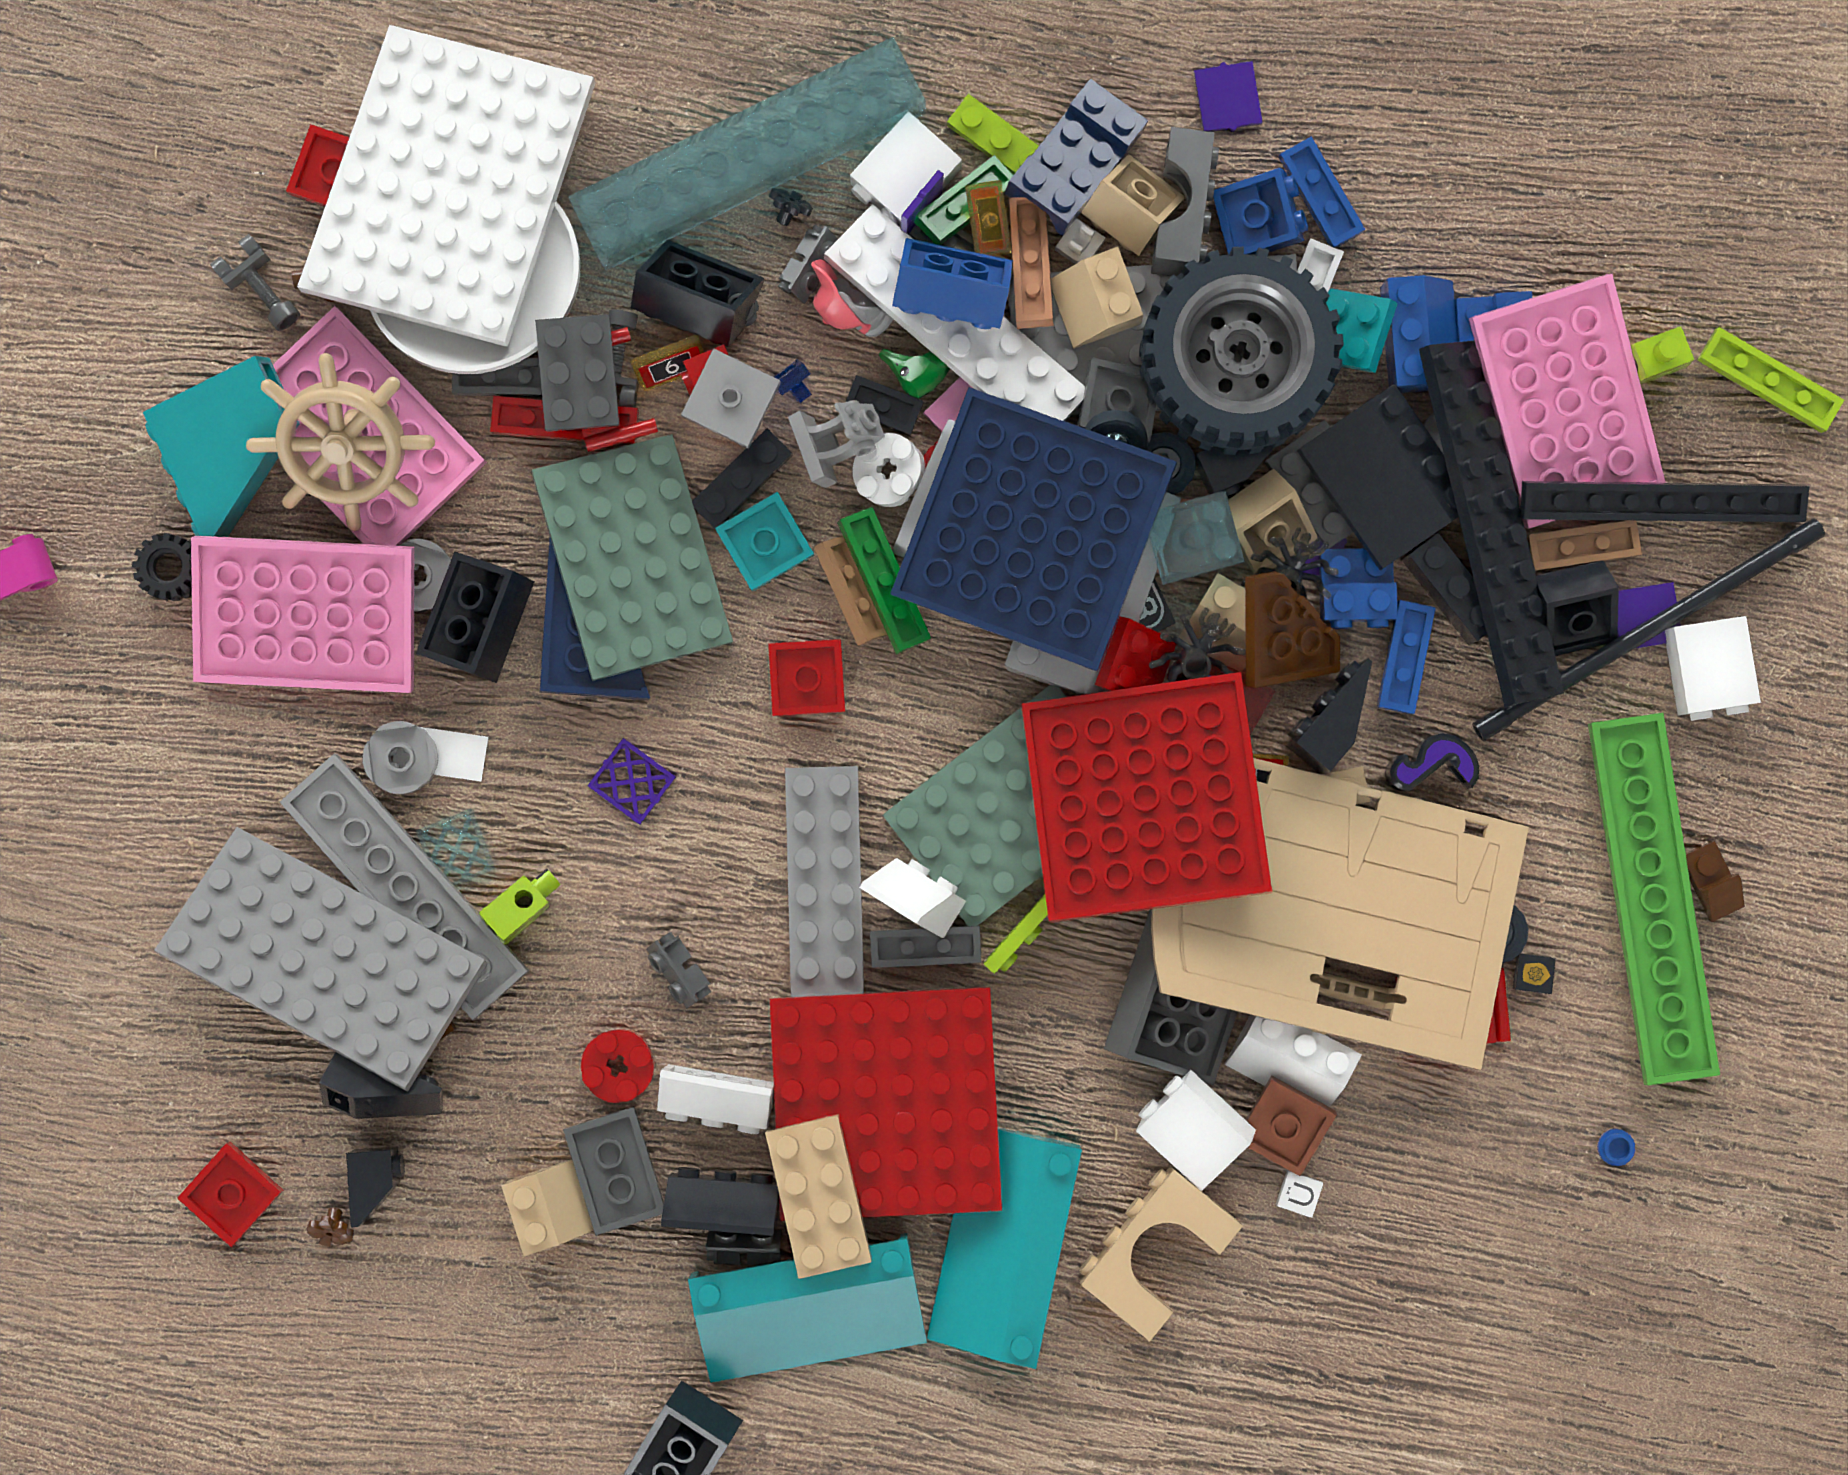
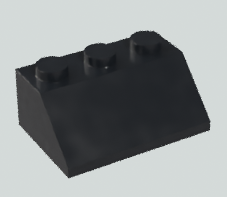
[630,240,764,347]
[416,551,535,683]
[661,1167,779,1236]

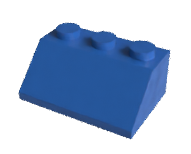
[892,238,1013,329]
[1380,275,1458,393]

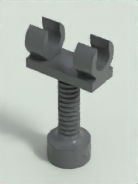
[210,233,300,331]
[609,310,639,408]

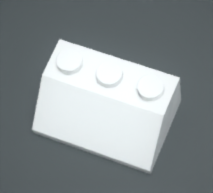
[1224,1015,1362,1107]
[657,1064,774,1134]

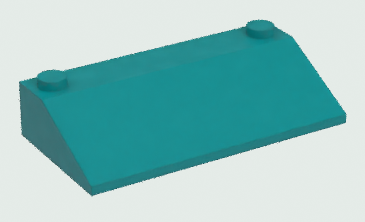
[927,1127,1082,1369]
[688,1233,927,1383]

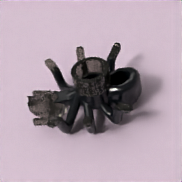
[1241,527,1339,599]
[1149,607,1246,682]

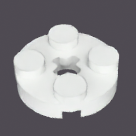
[853,433,926,507]

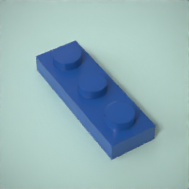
[1278,136,1365,248]
[1377,600,1436,715]

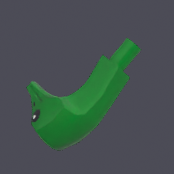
[879,349,950,399]

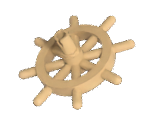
[246,353,435,531]

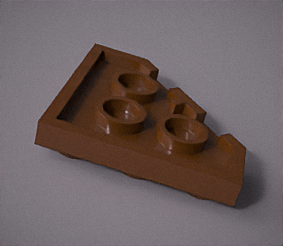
[1245,572,1340,688]

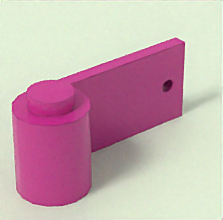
[0,534,58,601]

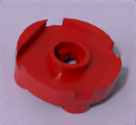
[581,1029,655,1103]

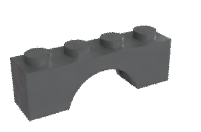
[1151,126,1219,277]

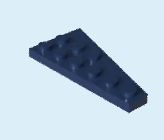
[539,536,650,700]

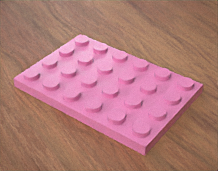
[1469,274,1666,529]
[273,306,487,546]
[191,536,414,693]

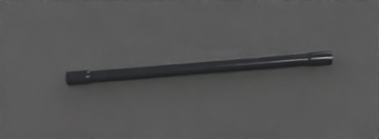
[1472,518,1825,742]

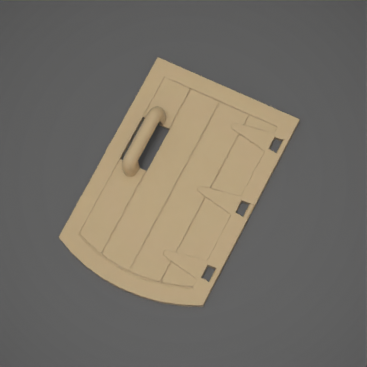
[1151,758,1529,1070]

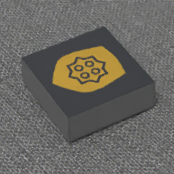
[1513,953,1556,994]

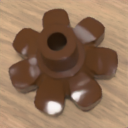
[306,1208,354,1247]

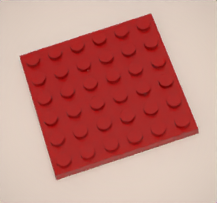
[1022,672,1273,923]
[770,987,1002,1221]

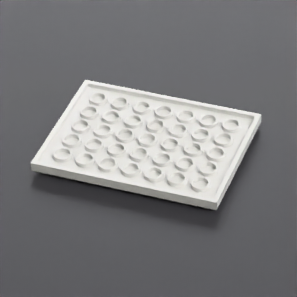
[297,25,596,347]

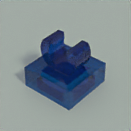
[774,359,812,403]

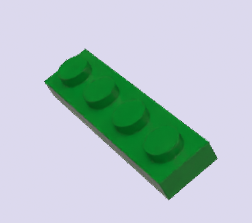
[837,507,931,654]

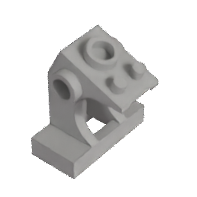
[788,400,885,488]

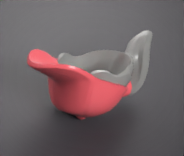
[811,259,894,337]

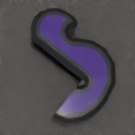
[1385,733,1480,792]

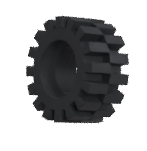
[132,533,192,601]

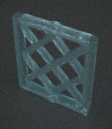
[416,808,496,886]

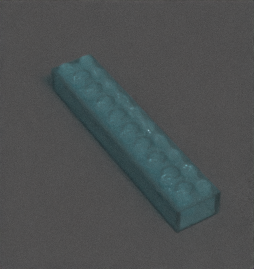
[568,37,926,271]

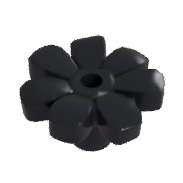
[769,188,813,226]

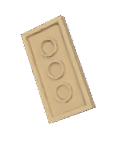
[765,1114,872,1279]

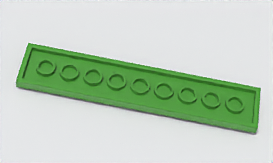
[1588,713,1720,1085]

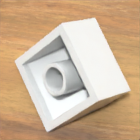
[859,858,966,938]

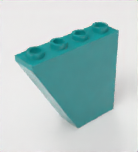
[143,356,300,537]

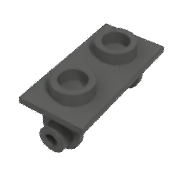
[778,225,838,304]
[646,932,711,1009]
[706,1230,782,1266]

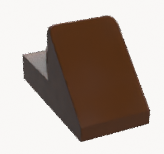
[1686,841,1745,922]

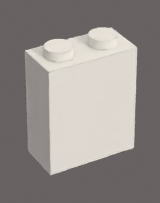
[850,111,962,228]
[1665,616,1761,721]
[1136,1070,1256,1191]

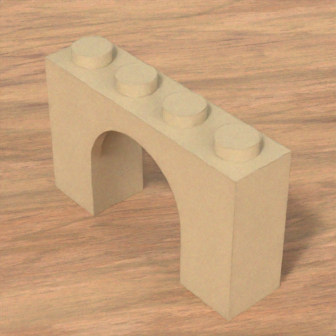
[1079,1165,1243,1341]

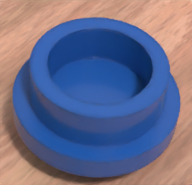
[1597,1129,1635,1166]

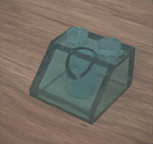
[1150,491,1245,585]

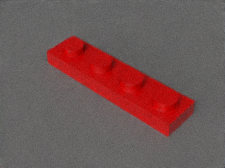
[490,396,639,445]

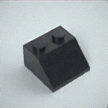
[1536,560,1619,656]

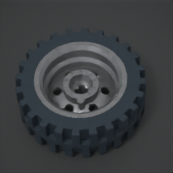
[1139,246,1344,455]

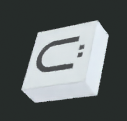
[1276,1170,1323,1218]

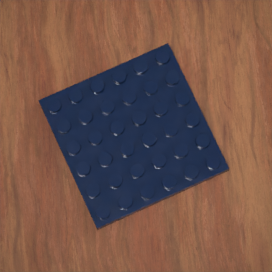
[890,387,1177,672]

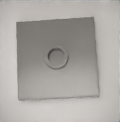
[681,348,781,449]

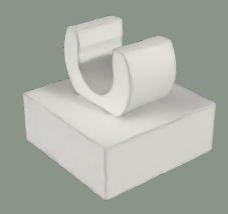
[1055,218,1105,264]

